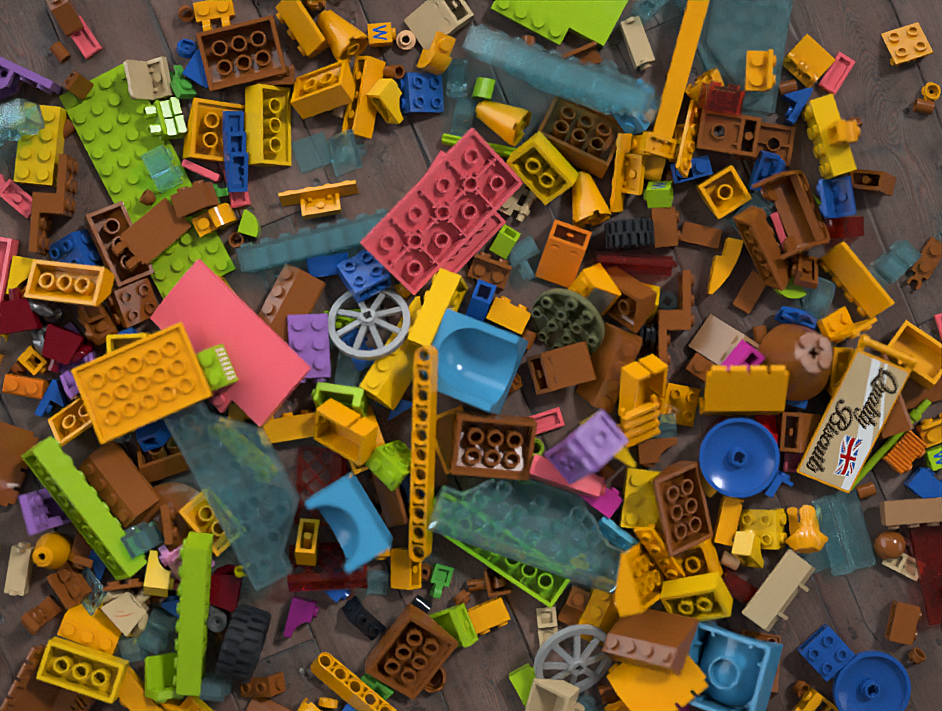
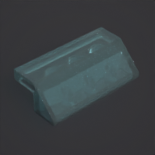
[813,488,877,576]

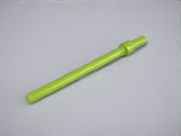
[851,398,932,490]

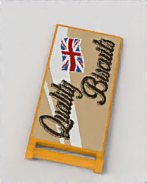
[796,334,918,493]

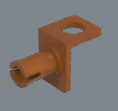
[467,568,513,597]

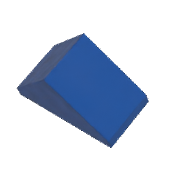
[182,49,210,91]

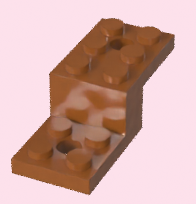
[696,109,796,167]
[29,154,79,254]
[655,270,694,366]

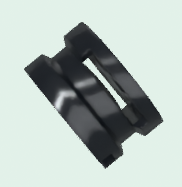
[637,322,657,349]

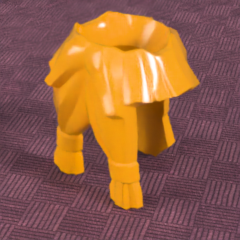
[784,505,829,554]

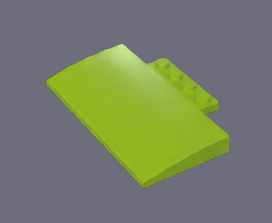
[491,0,629,49]

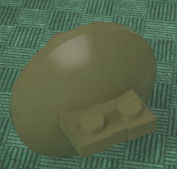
[531,289,605,355]

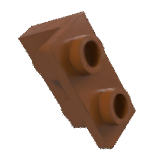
[467,251,512,290]
[77,302,119,346]
[46,561,92,609]

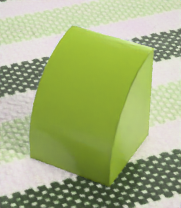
[472,77,495,101]
[237,209,261,239]
[489,224,521,259]
[773,276,807,299]

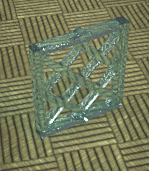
[82,567,107,615]

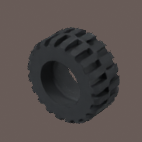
[216,604,271,685]

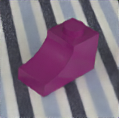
[283,595,319,638]

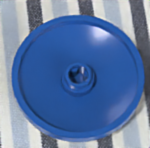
[699,418,780,498]
[832,650,911,711]

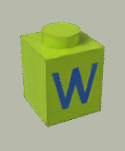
[643,181,674,208]
[923,444,942,471]

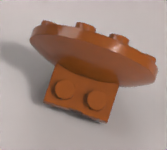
[134,482,200,558]

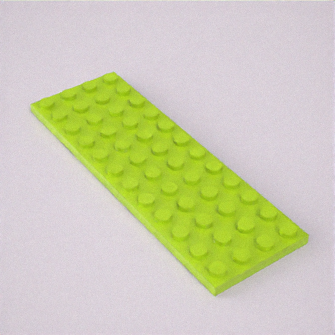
[59,63,236,300]

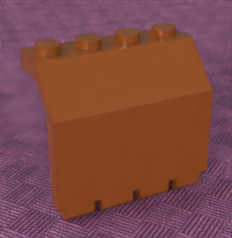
[0,421,39,507]
[0,644,96,711]

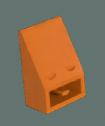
[535,219,592,288]

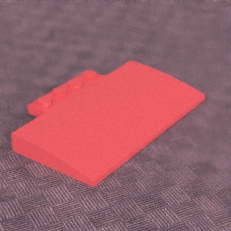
[360,128,524,295]
[150,259,312,427]

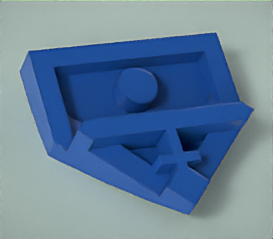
[747,150,788,191]
[774,306,818,330]

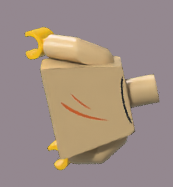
[94,587,152,644]

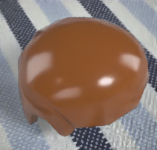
[873,530,906,560]
[423,666,447,693]

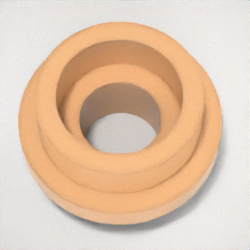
[396,30,416,50]

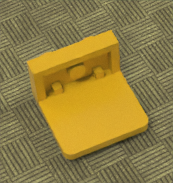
[739,508,787,550]

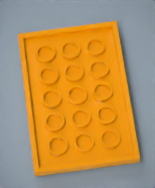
[71,322,213,444]

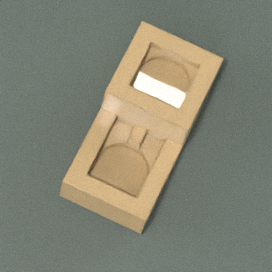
[881,553,925,581]
[536,607,559,647]

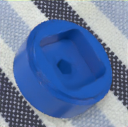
[176,39,197,58]

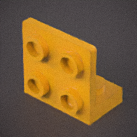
[816,306,877,344]

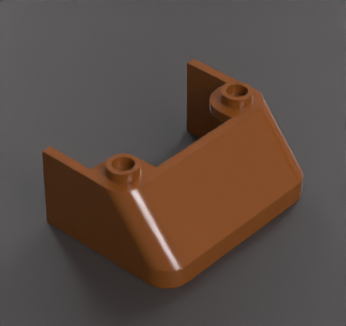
[752,170,830,259]

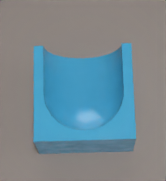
[423,309,529,414]
[305,471,393,573]
[688,620,783,711]

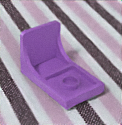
[287,314,331,384]

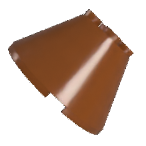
[758,323,833,401]

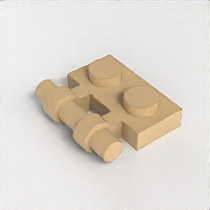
[498,183,538,222]

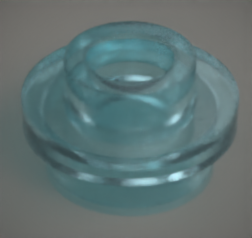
[658,291,677,310]

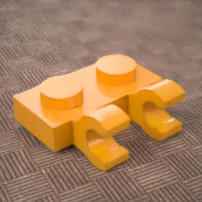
[193,0,236,32]

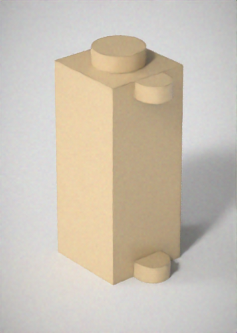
[619,16,655,71]
[4,542,35,596]

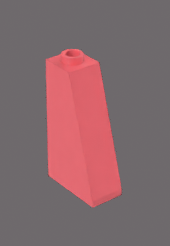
[529,454,607,500]

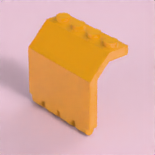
[698,365,789,416]
[606,655,709,711]

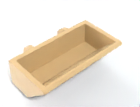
[742,549,815,632]
[525,678,585,711]

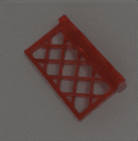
[594,251,677,276]
[294,446,346,528]
[287,542,368,592]

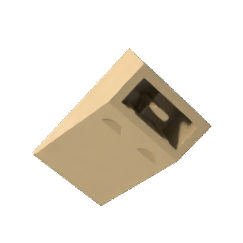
[404,0,474,49]

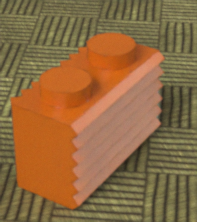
[2,373,50,399]
[881,430,927,474]

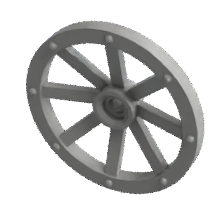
[328,288,411,360]
[534,624,612,692]

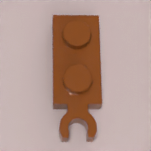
[905,237,942,290]

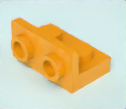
[745,49,776,92]
[916,413,942,448]

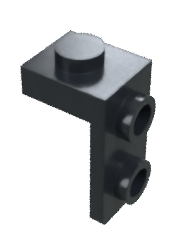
[342,595,386,641]

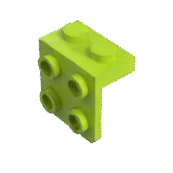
[365,440,421,491]
[145,652,185,703]

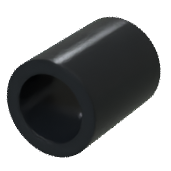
[412,594,432,613]

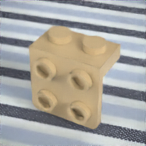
[124,56,174,101]

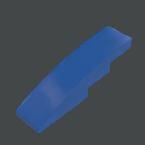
[223,111,248,192]

